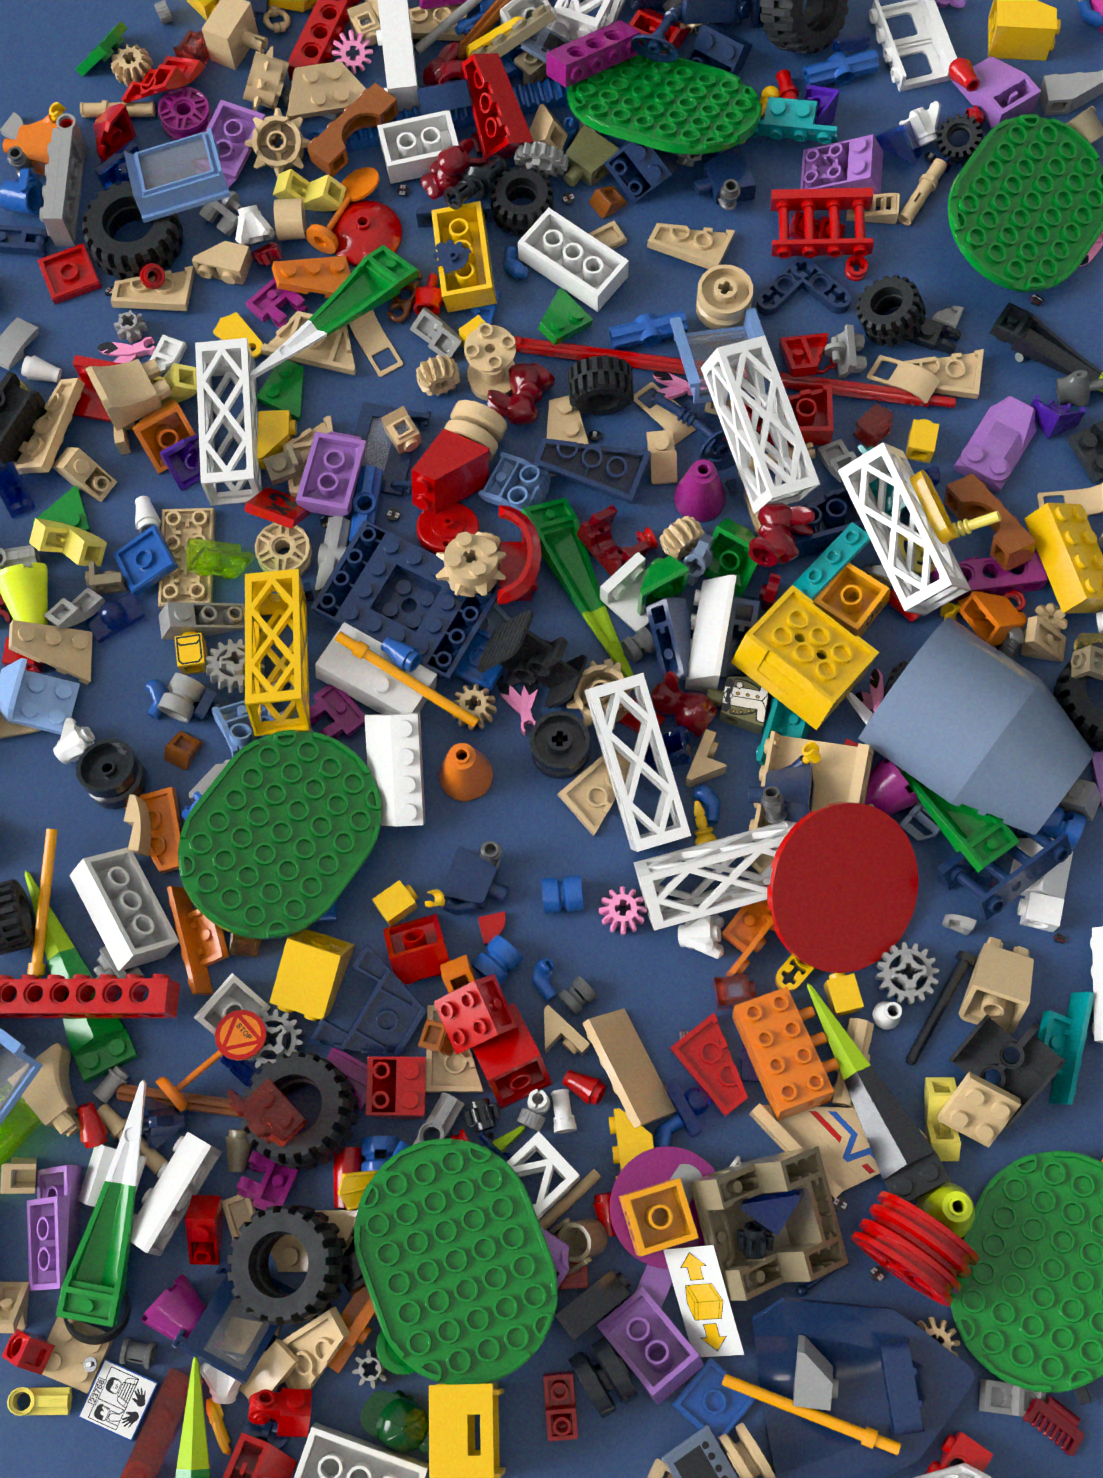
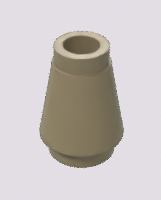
[225,1129,252,1172]

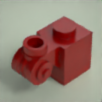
[248,1388,312,1437]

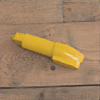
[206,1398,231,1455]

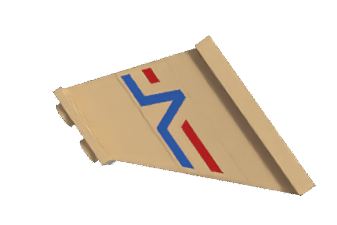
[749,1103,928,1200]

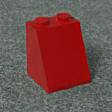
[412,428,490,514]
[472,1003,552,1109]

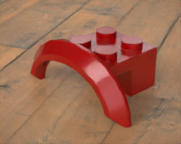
[497,505,541,605]

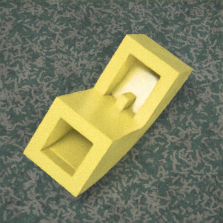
[273,169,346,212]
[150,363,197,405]
[29,518,107,567]
[924,1077,961,1161]

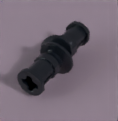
[443,155,508,210]

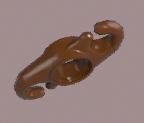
[387,271,423,323]

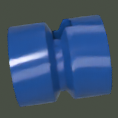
[1039,806,1086,850]
[541,874,584,914]
[471,935,524,986]
[361,1136,399,1171]

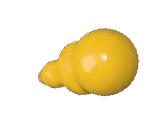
[760,86,780,117]
[694,801,717,845]

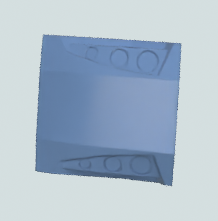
[478,452,551,511]
[212,700,274,758]

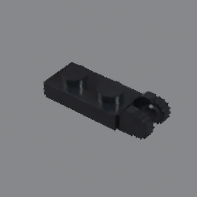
[894,308,962,354]

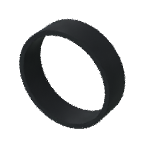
[63,1290,131,1345]

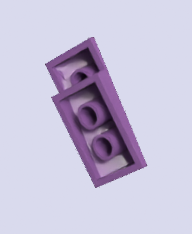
[27,1165,82,1291]

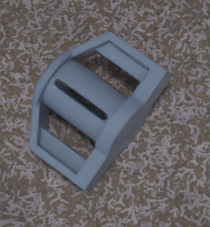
[683,533,714,586]
[899,801,941,842]

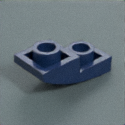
[417,79,473,114]

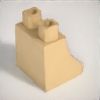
[85,359,172,431]
[959,937,1034,1034]
[9,1043,79,1137]

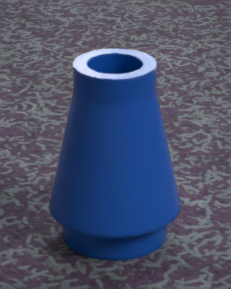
[381,636,422,672]

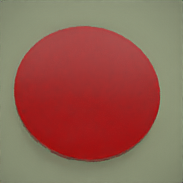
[767,802,919,973]

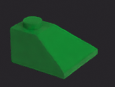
[703,517,758,595]
[637,555,689,616]

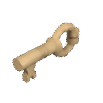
[263,3,291,33]

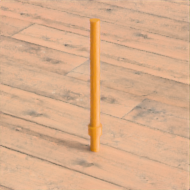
[335,631,479,728]
[27,829,58,979]
[722,1373,901,1456]

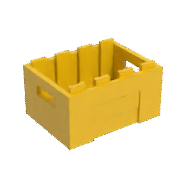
[731,585,879,730]
[429,1382,506,1478]

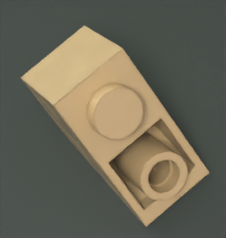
[529,104,568,150]
[192,241,253,285]
[52,447,117,502]

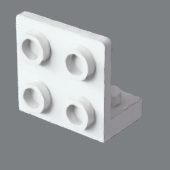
[600,552,674,632]

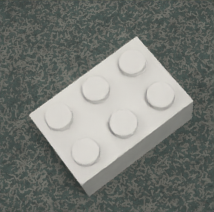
[377,110,459,184]

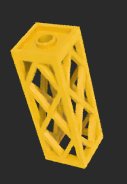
[245,569,310,736]

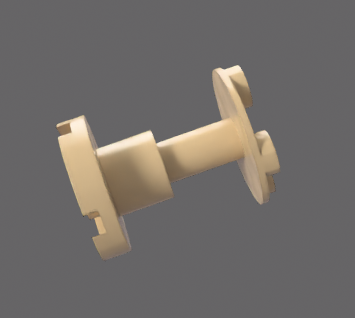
[464,323,516,401]

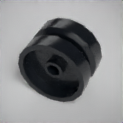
[529,711,590,780]
[76,738,147,810]
[568,1336,639,1419]

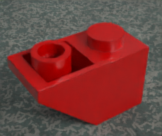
[185,1195,223,1265]

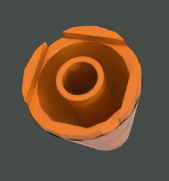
[439,743,493,802]

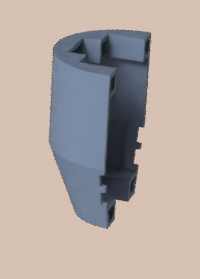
[858,617,1094,835]

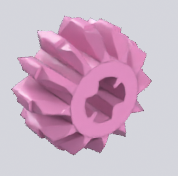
[332,30,373,74]
[599,886,647,935]

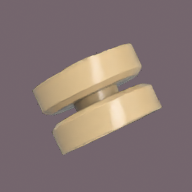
[696,265,753,330]
[444,400,507,462]

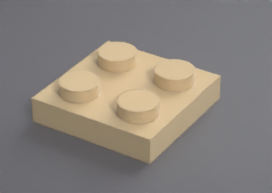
[937,1072,1021,1148]
[42,1317,114,1394]

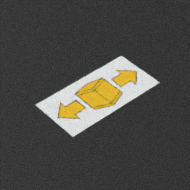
[663,1245,744,1357]

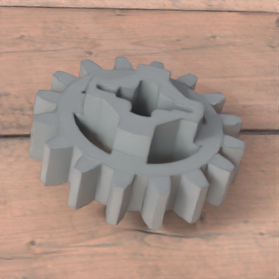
[514,141,568,178]
[206,639,265,693]
[876,942,939,1006]
[248,1009,305,1070]

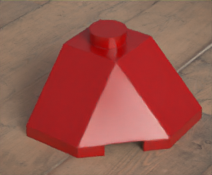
[93,103,137,170]

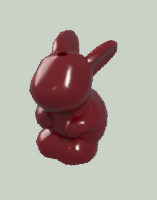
[422,42,465,86]
[421,138,488,200]
[487,363,555,426]
[748,502,815,567]
[651,671,718,738]

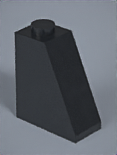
[555,1270,631,1341]

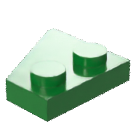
[75,21,128,76]
[538,288,593,346]
[256,359,305,422]
[32,486,92,533]

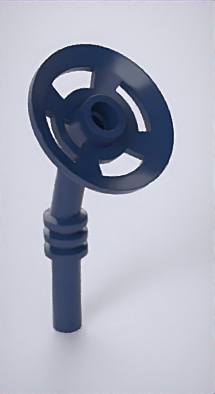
[631,3,683,62]
[652,393,736,471]

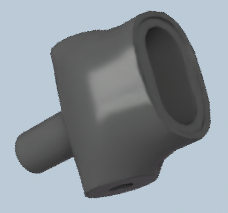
[1056,370,1103,406]

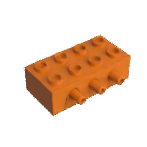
[732,987,839,1121]

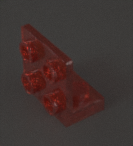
[227,1078,308,1147]

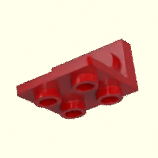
[72,355,122,422]
[434,974,518,1054]

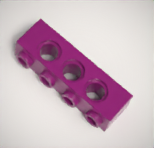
[546,20,640,88]
[931,551,1048,603]

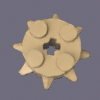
[243,46,289,111]
[245,108,311,178]
[436,532,507,597]
[566,661,634,729]

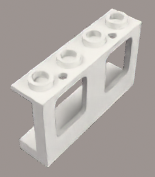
[869,0,957,92]

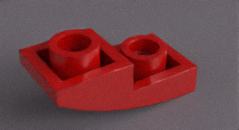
[789,211,846,239]
[543,1371,578,1442]

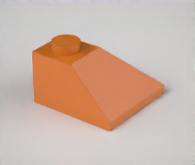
[132,398,196,474]

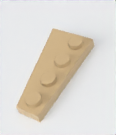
[8,378,85,474]

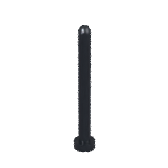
[906,950,976,1066]

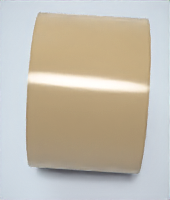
[274,198,307,241]

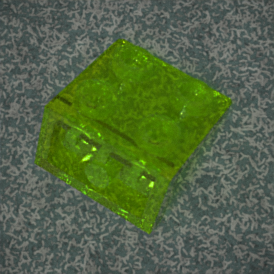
[187,538,254,579]

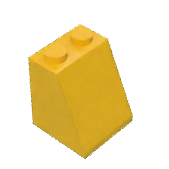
[988,0,1061,61]
[269,929,355,1021]

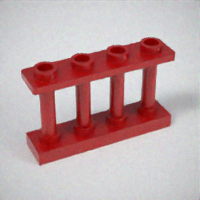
[770,187,874,259]

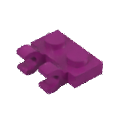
[245,278,308,329]
[310,684,365,740]
[237,1151,299,1210]

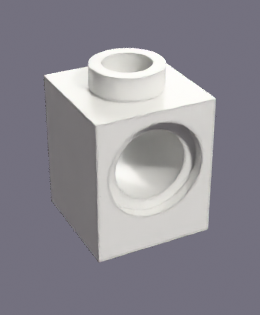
[1017,892,1064,932]

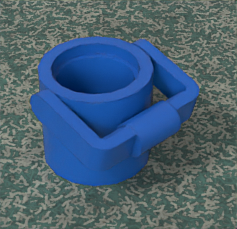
[0,168,44,215]

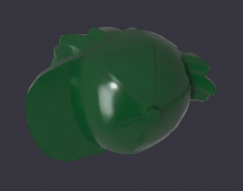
[360,1390,429,1454]

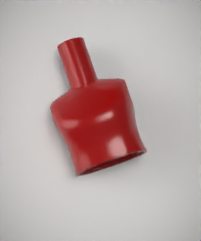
[413,273,443,315]

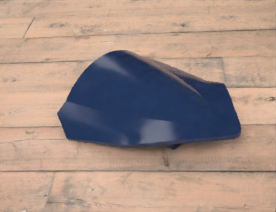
[752,1297,974,1478]

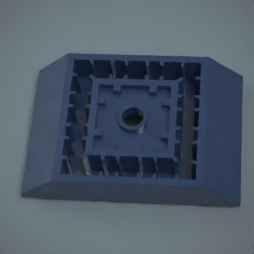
[310,520,502,680]

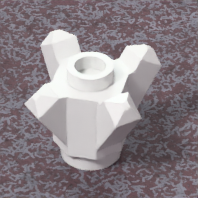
[899,101,941,147]
[235,205,276,246]
[53,718,95,765]
[678,914,724,959]
[200,1355,243,1404]

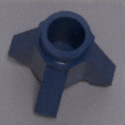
[142,1096,185,1149]

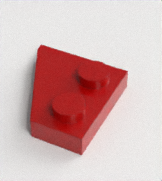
[779,333,828,377]

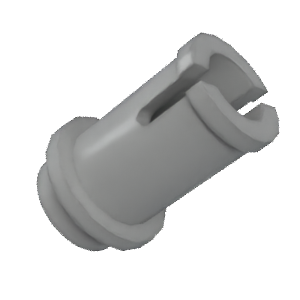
[93,1065,129,1103]

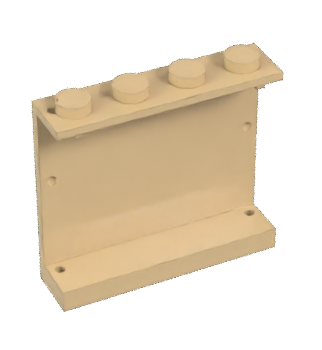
[749,731,874,842]

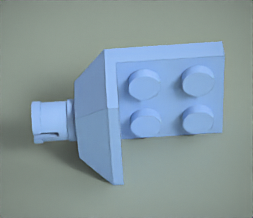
[0,658,80,735]

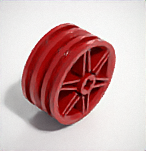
[851,1191,980,1307]

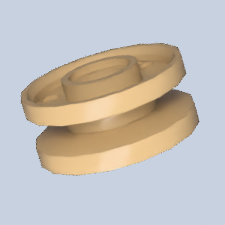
[255,523,313,576]
[718,1422,776,1478]

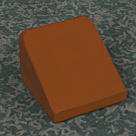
[589,186,627,219]
[164,731,203,770]
[418,1019,454,1056]

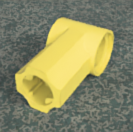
[7,1387,73,1416]

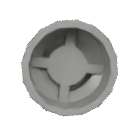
[157,673,206,723]

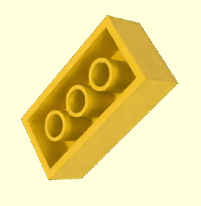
[431,201,497,313]
[1024,503,1103,614]

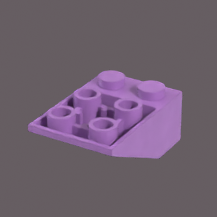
[952,56,1041,129]
[800,134,883,194]

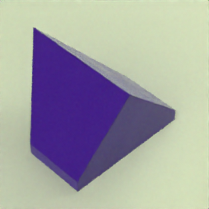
[804,85,840,142]
[1030,394,1086,440]
[160,434,201,491]

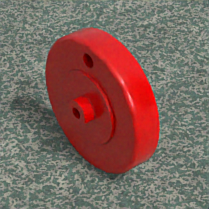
[416,503,479,555]

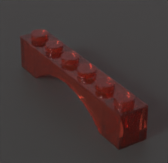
[120,1367,204,1478]

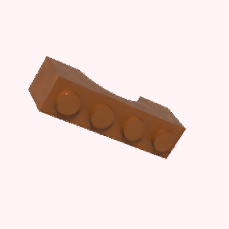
[307,83,399,177]
[944,473,1036,572]

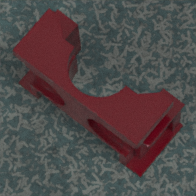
[576,504,649,576]

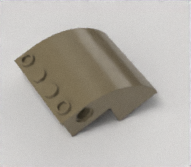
[690,1146,848,1301]

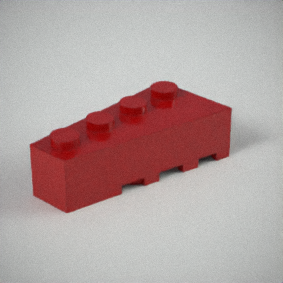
[461,53,534,160]
[726,384,834,445]

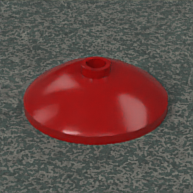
[332,200,402,267]

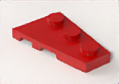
[670,1012,748,1117]

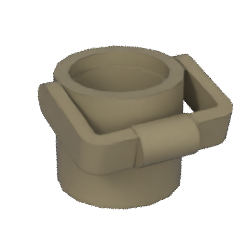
[1066,106,1103,144]
[548,1218,608,1275]

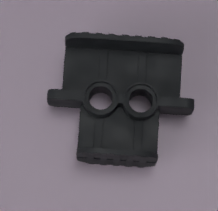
[0,371,47,469]
[477,610,588,709]
[949,1015,1066,1129]

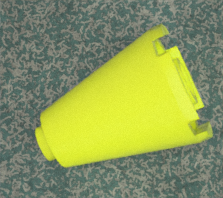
[0,562,48,625]
[915,1182,975,1238]

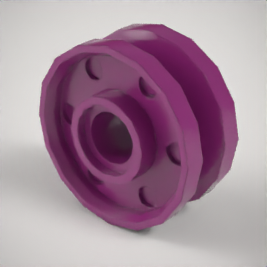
[158,87,212,141]

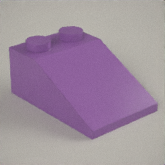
[596,1287,704,1405]

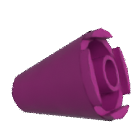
[674,459,726,523]
[865,758,919,815]
[140,1273,224,1350]

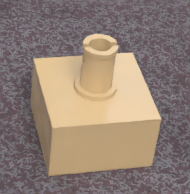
[202,0,268,71]

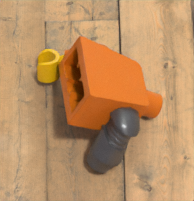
[3,102,66,176]
[940,591,1027,661]

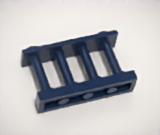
[937,819,1072,920]

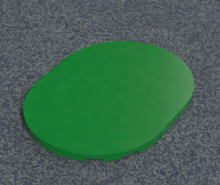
[567,54,762,154]
[948,114,1103,293]
[178,730,382,939]
[354,1138,558,1384]
[950,1150,1103,1393]

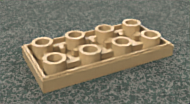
[158,508,216,610]
[582,1008,676,1128]

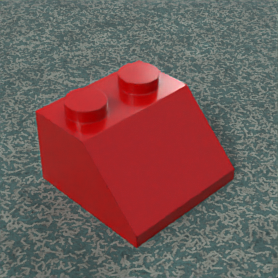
[383,913,450,984]

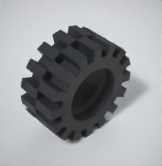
[937,113,983,164]

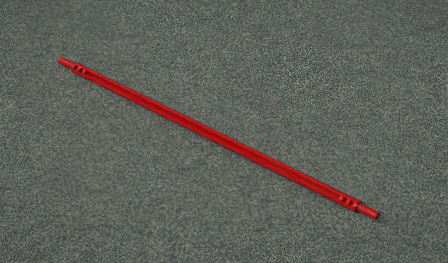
[514,336,956,408]

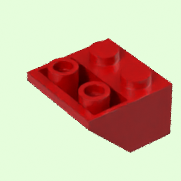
[628,8,691,53]
[366,1057,426,1120]
[223,1432,297,1478]

